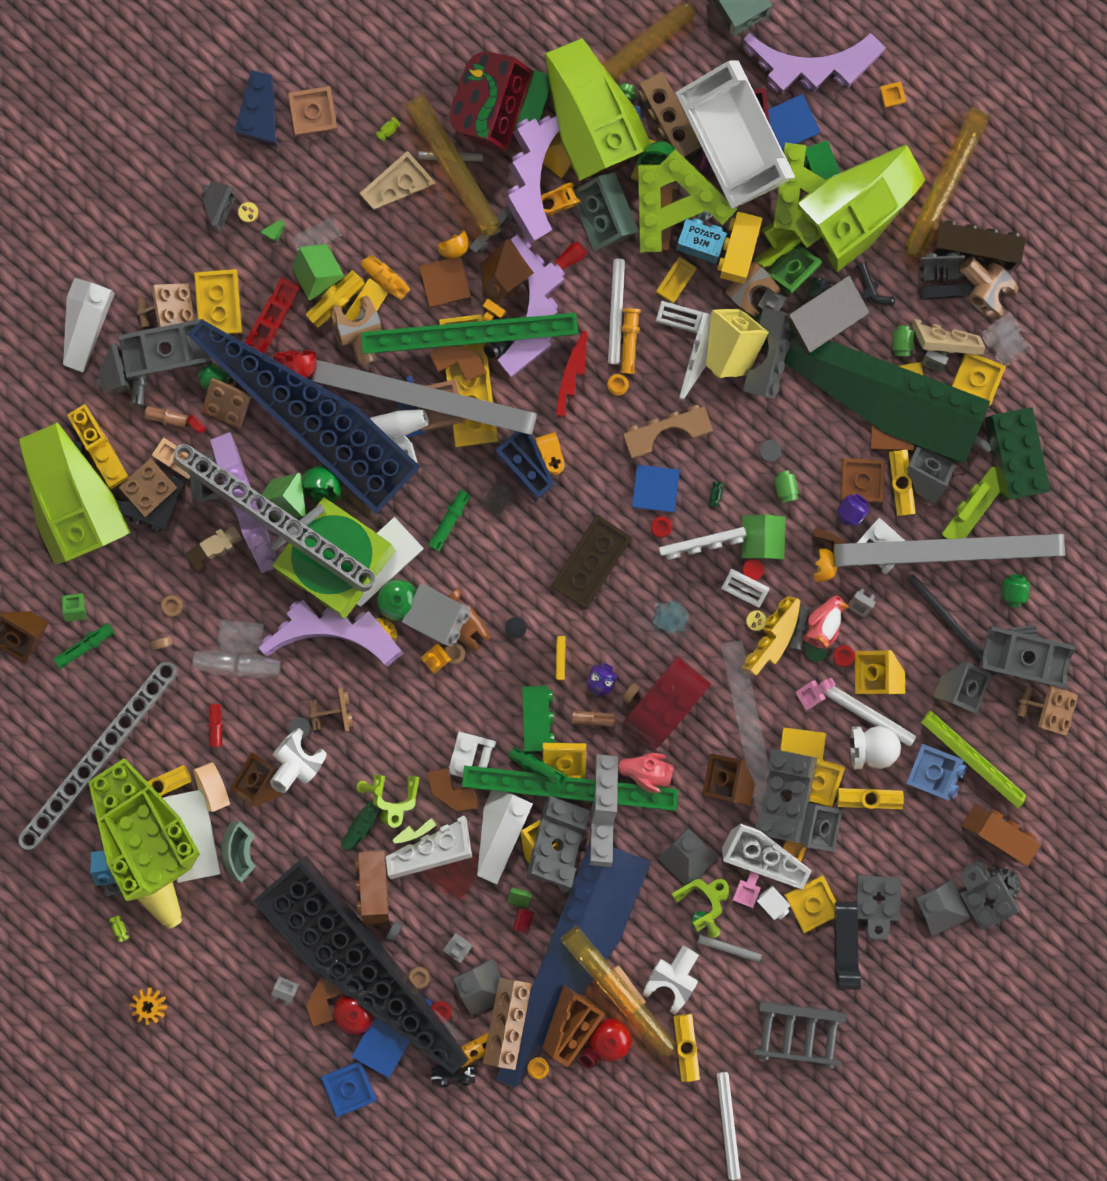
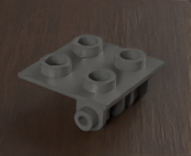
[919,253,965,281]

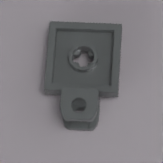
[960,860,1020,931]
[856,875,901,941]

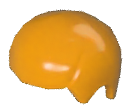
[437,230,469,258]
[814,549,838,582]

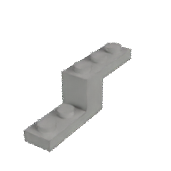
[590,754,618,867]

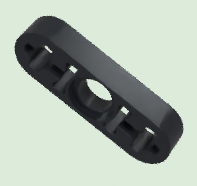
[919,284,975,300]

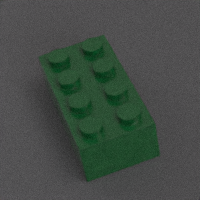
[984,407,1051,502]

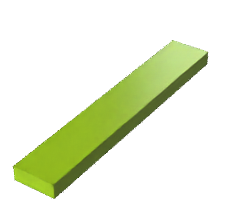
[921,710,1026,808]

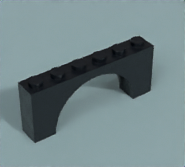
[72,441,186,532]

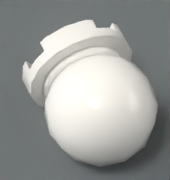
[850,726,901,769]

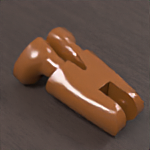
[448,588,491,652]

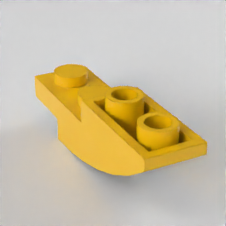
[67,404,129,489]
[741,596,800,675]

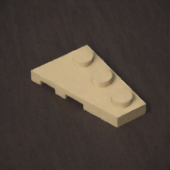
[360,151,436,210]
[912,319,986,355]

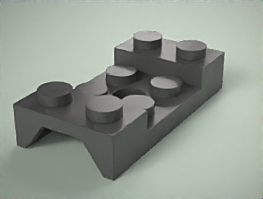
[118,319,212,380]
[979,626,1076,688]
[756,749,817,843]
[526,796,590,893]

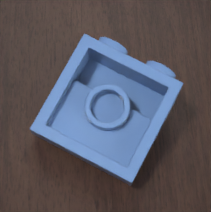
[906,744,967,801]

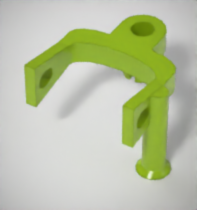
[356,774,419,828]
[671,879,729,938]

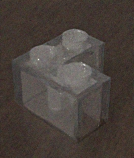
[982,312,1031,366]

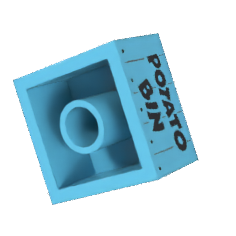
[676,218,727,264]

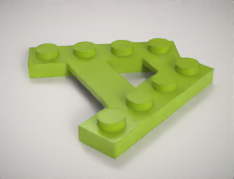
[772,143,826,249]
[638,149,737,252]

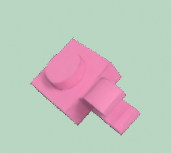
[795,678,836,710]
[733,871,761,908]

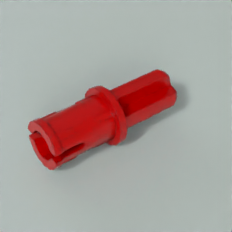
[207,704,224,747]

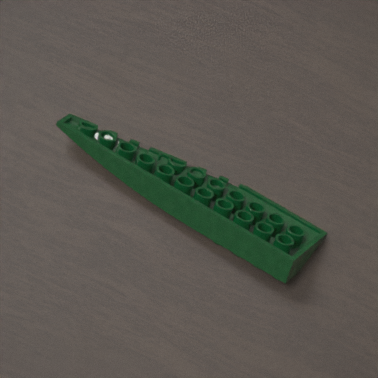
[747,312,990,464]

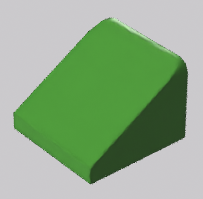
[260,219,286,243]
[62,593,86,622]
[508,887,532,908]

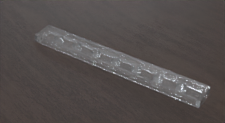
[721,640,770,813]

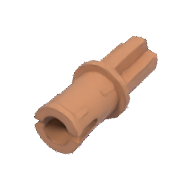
[145,406,188,428]
[572,710,616,727]

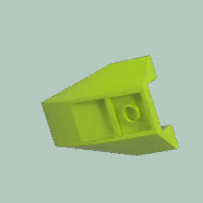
[544,38,651,181]
[797,145,926,272]
[19,422,130,565]
[88,758,200,901]

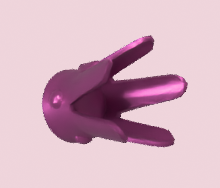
[693,148,712,178]

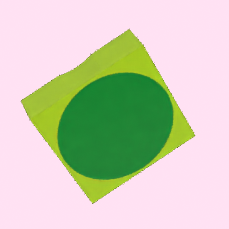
[272,497,396,620]

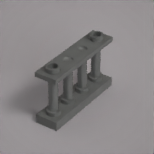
[753,1000,847,1068]

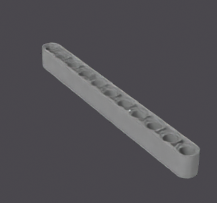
[309,360,537,435]
[173,444,375,592]
[834,534,1065,567]
[18,662,178,850]

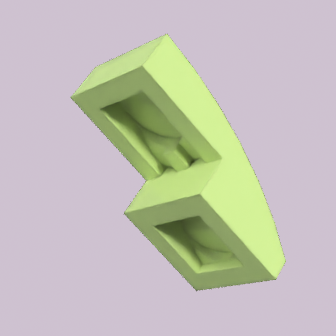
[392,818,437,843]

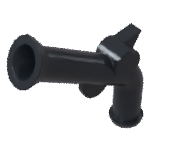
[855,261,895,307]

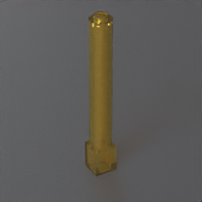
[602,1,696,81]
[405,93,501,236]
[903,107,991,257]
[560,925,676,1057]

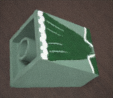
[711,0,772,37]

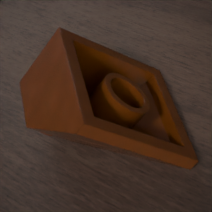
[481,239,534,304]
[0,611,49,664]
[230,752,283,807]
[702,753,755,805]

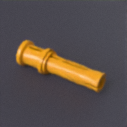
[621,308,641,374]

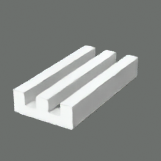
[656,301,703,334]
[721,569,769,608]

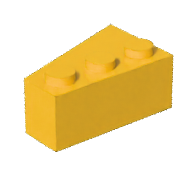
[718,211,762,284]

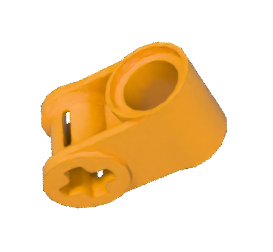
[541,182,581,216]
[535,432,564,475]

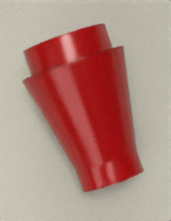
[555,240,587,270]

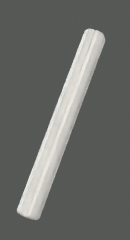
[608,258,625,365]
[823,686,916,746]
[717,1072,740,1180]

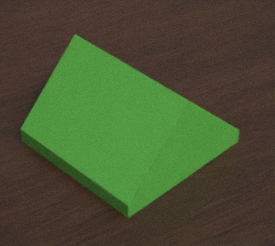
[292,244,345,301]
[768,244,822,297]
[257,473,306,522]
[741,515,785,560]

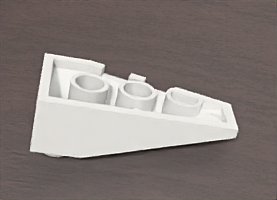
[63,278,115,373]
[679,312,711,401]
[477,790,533,884]
[722,824,811,889]

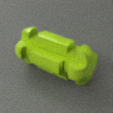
[376,117,400,142]
[109,915,129,942]

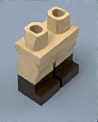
[185,526,243,574]

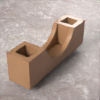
[623,405,713,460]

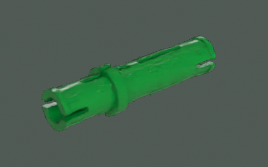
[428,489,471,552]
[54,622,115,669]
[508,747,566,787]

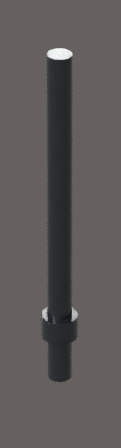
[907,574,998,676]

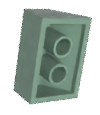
[574,173,639,252]

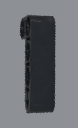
[834,901,861,990]

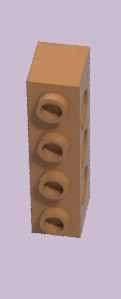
[637,72,702,159]
[483,977,532,1070]

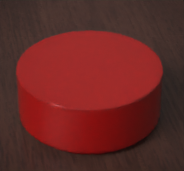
[187,414,207,434]
[651,516,672,538]
[742,559,764,580]
[833,645,855,667]
[431,1001,452,1023]

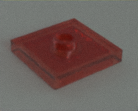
[425,854,479,898]

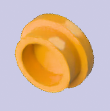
[607,374,629,396]
[527,1057,549,1079]

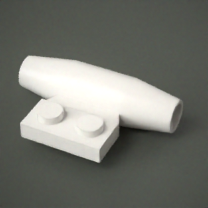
[370,409,428,463]

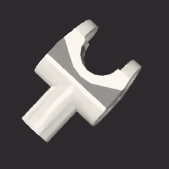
[270,728,326,793]
[642,945,699,1015]

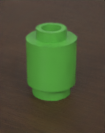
[892,326,914,356]
[774,471,799,503]

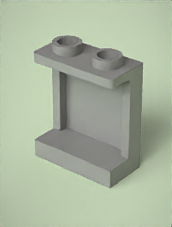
[402,583,470,646]

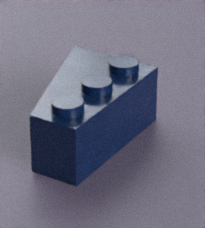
[234,70,278,147]
[493,431,554,503]

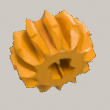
[130,987,167,1025]

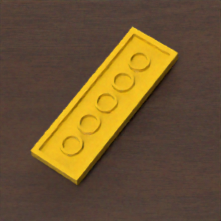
[439,314,498,448]

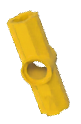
[306,270,365,328]
[889,449,916,516]
[147,765,192,796]
[837,788,904,810]
[673,1014,700,1082]

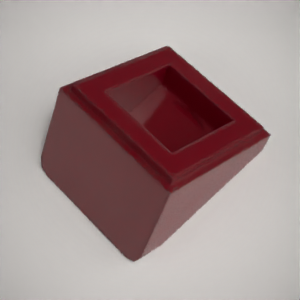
[513,908,534,932]

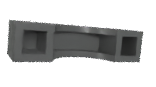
[743,307,793,399]

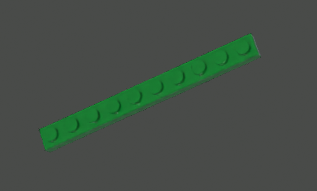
[361,313,578,355]
[462,765,679,811]

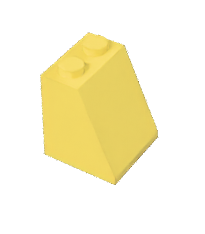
[706,309,769,378]

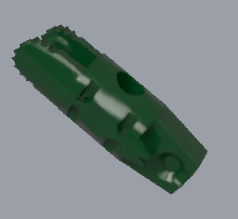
[341,801,382,851]

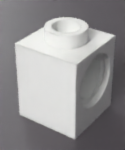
[756,885,790,920]

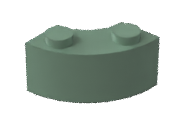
[221,821,256,883]

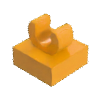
[482,299,506,321]
[421,643,452,674]

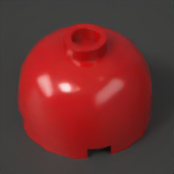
[273,350,316,378]
[333,994,375,1035]
[589,1018,632,1062]

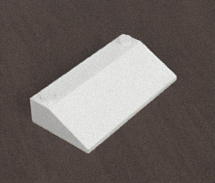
[675,61,795,209]

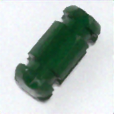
[708,481,724,508]

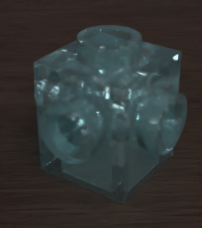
[653,601,689,633]

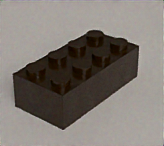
[931,221,1026,272]

